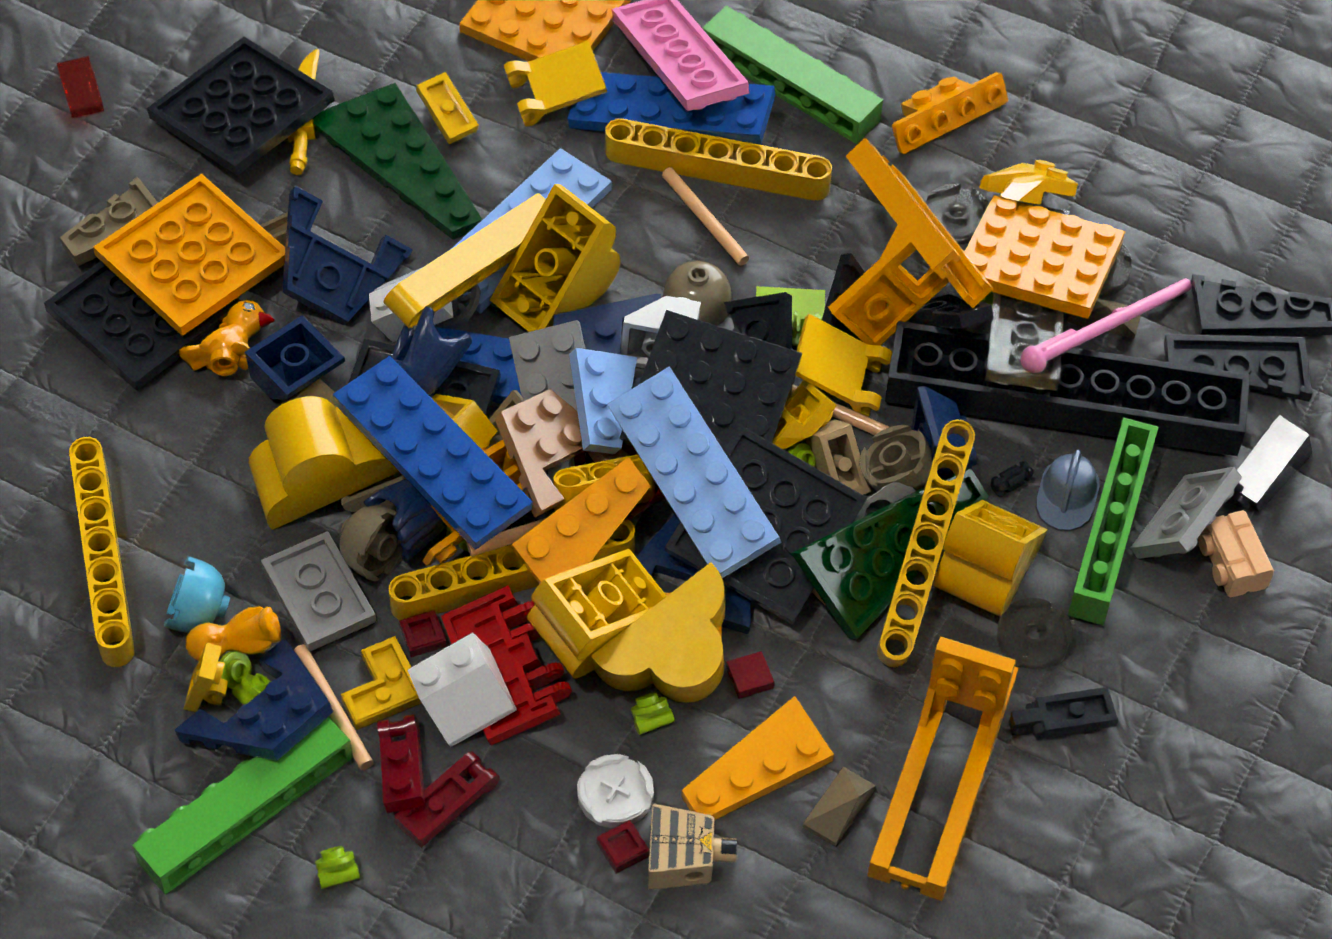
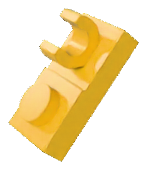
[416,72,479,144]
[184,643,228,712]

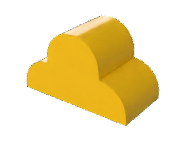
[490,184,621,332]
[249,396,399,530]
[933,500,1048,617]
[527,549,667,678]
[591,562,725,703]

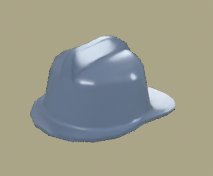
[1036,449,1100,531]

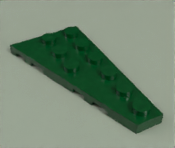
[313,83,483,240]
[791,468,989,639]

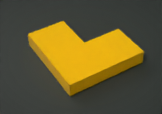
[341,636,422,730]

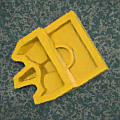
[979,160,1078,205]
[773,380,837,450]

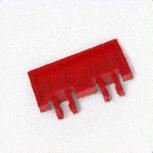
[441,585,572,746]

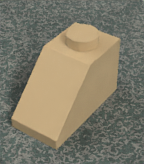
[806,419,871,495]

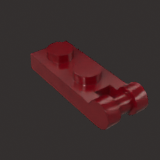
[377,714,425,813]
[394,751,500,848]

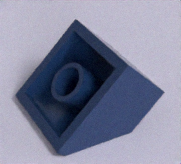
[245,315,345,399]
[911,386,977,479]

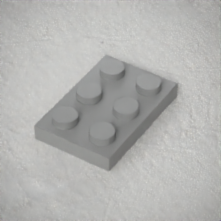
[509,320,586,410]
[1130,467,1242,559]
[261,531,376,651]

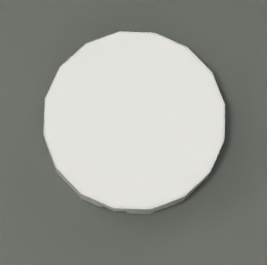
[577,754,654,829]

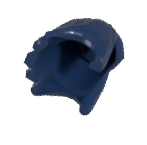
[392,306,472,395]
[364,479,447,563]

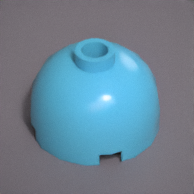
[164,556,230,633]

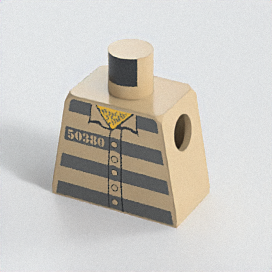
[648,804,737,889]

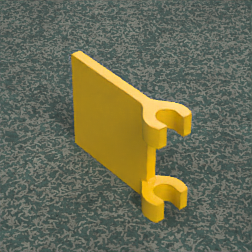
[504,40,607,127]
[796,314,892,417]

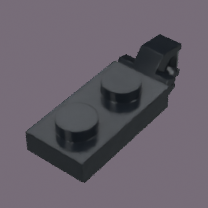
[1008,687,1118,738]

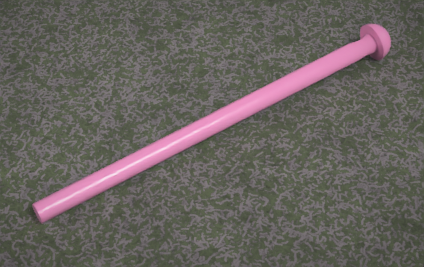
[1021,278,1192,373]

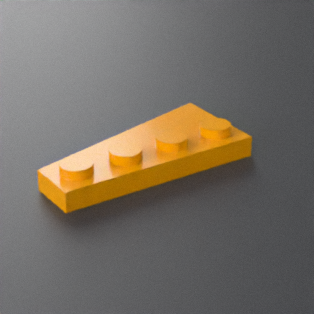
[510,457,651,584]
[681,696,834,820]

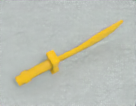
[288,49,320,175]

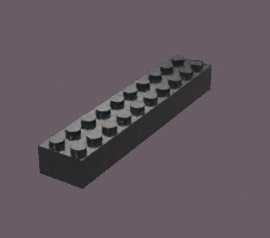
[885,321,1250,457]

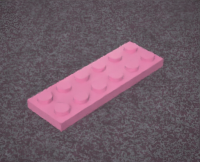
[612,0,749,111]

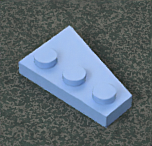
[569,348,637,454]

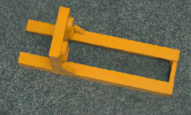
[828,138,993,346]
[867,636,1019,901]

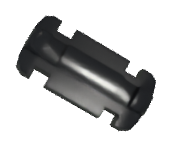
[990,461,1034,496]

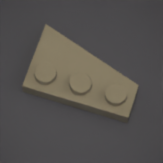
[60,177,158,266]

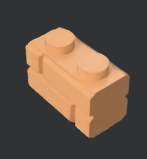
[1198,510,1274,598]

